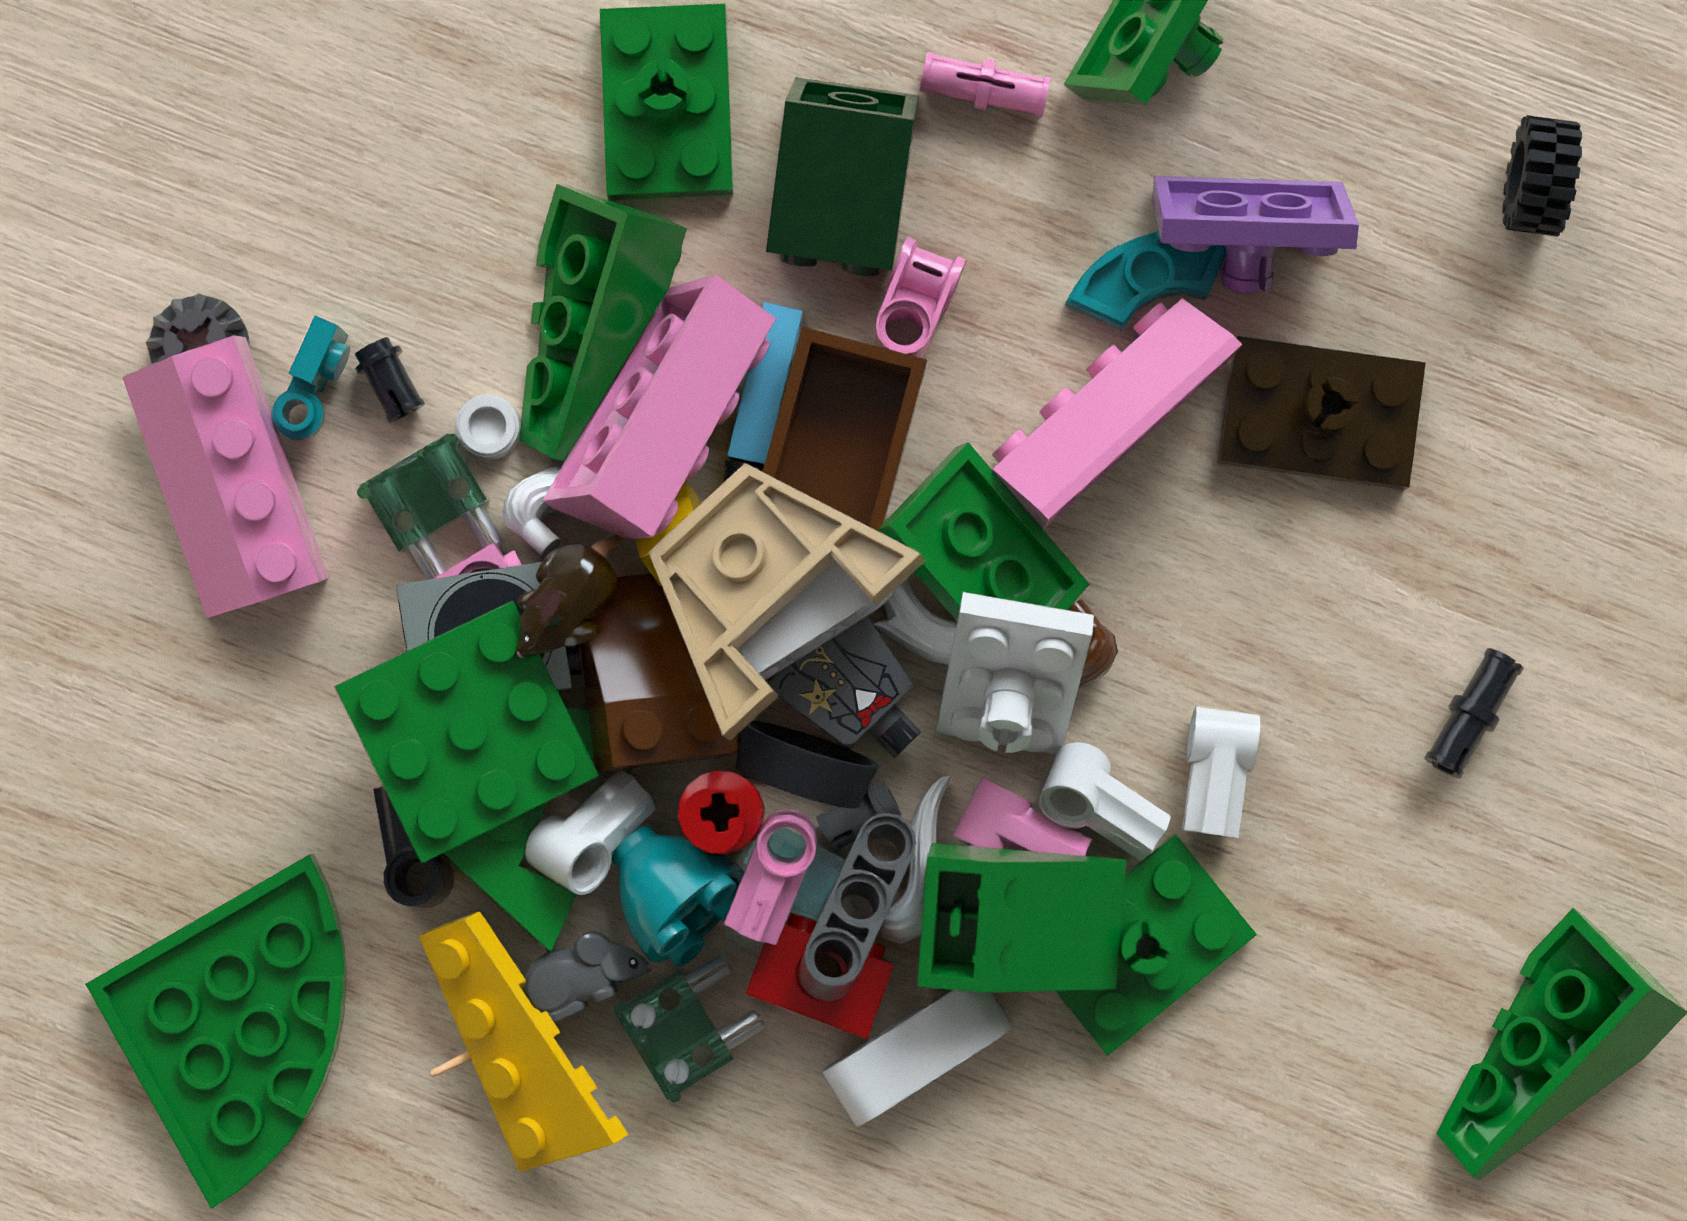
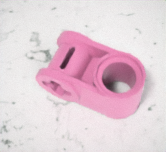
[874,236,967,358]

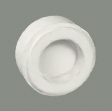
[456,394,521,460]

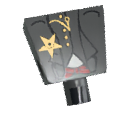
[768,617,921,759]

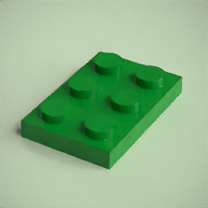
[878,442,1090,621]

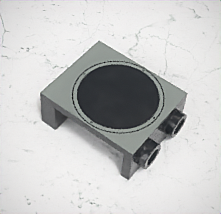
[396,562,581,692]

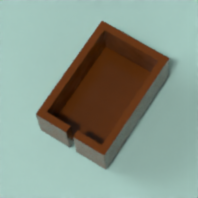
[763,326,927,532]

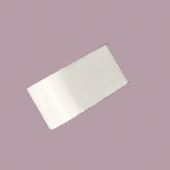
[737,560,891,681]
[821,989,1013,1127]

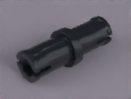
[1424,648,1524,779]

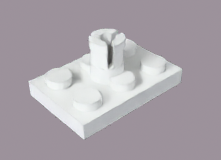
[936,592,1094,754]

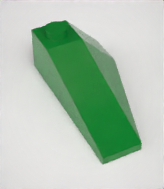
[520,184,687,461]
[1436,908,1687,1180]

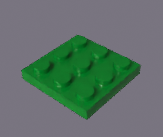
[334,601,599,864]

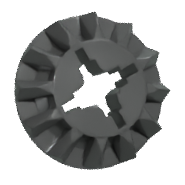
[146,293,250,365]

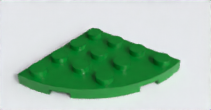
[85,854,347,1209]

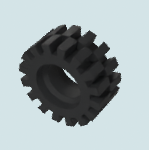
[1502,115,1582,237]

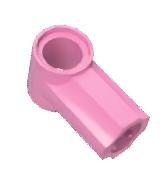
[953,778,1092,856]
[724,809,817,945]

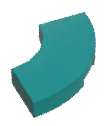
[1065,230,1226,331]

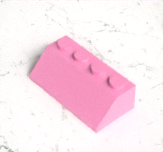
[542,275,776,539]
[992,298,1242,529]
[122,336,329,618]

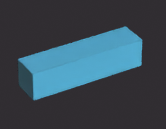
[727,302,803,467]

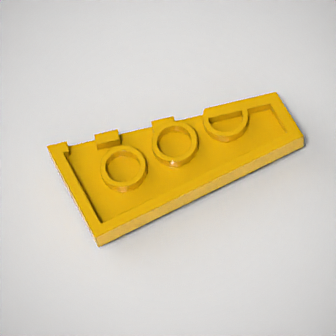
[419,911,629,1172]

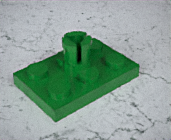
[1063,0,1223,105]
[600,3,734,200]
[1055,834,1257,1056]

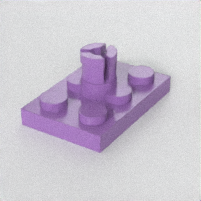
[1152,176,1359,293]

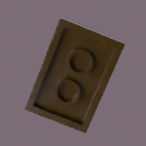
[1217,336,1426,490]

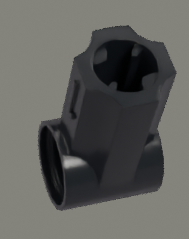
[373,786,454,908]

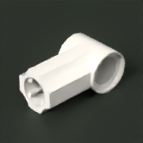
[1182,706,1260,838]
[1039,742,1171,861]
[525,770,656,895]

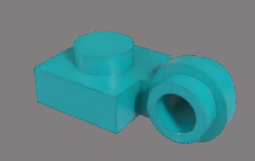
[272,315,350,440]

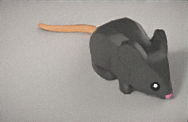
[430,931,652,1077]

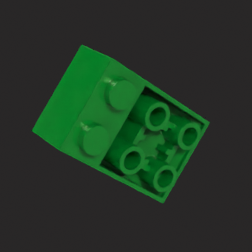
[917,843,1126,992]

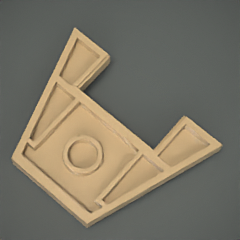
[649,463,926,741]

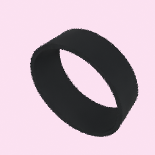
[736,720,879,809]

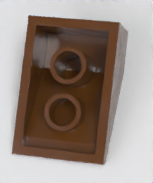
[580,574,739,773]

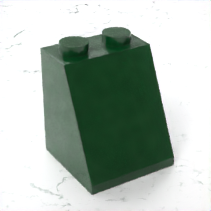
[766,77,919,276]

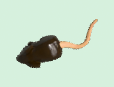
[516,534,625,658]

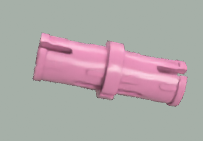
[919,52,1051,118]

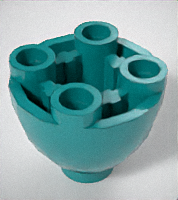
[611,826,744,967]

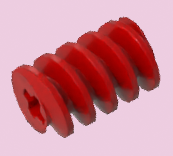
[678,771,765,854]

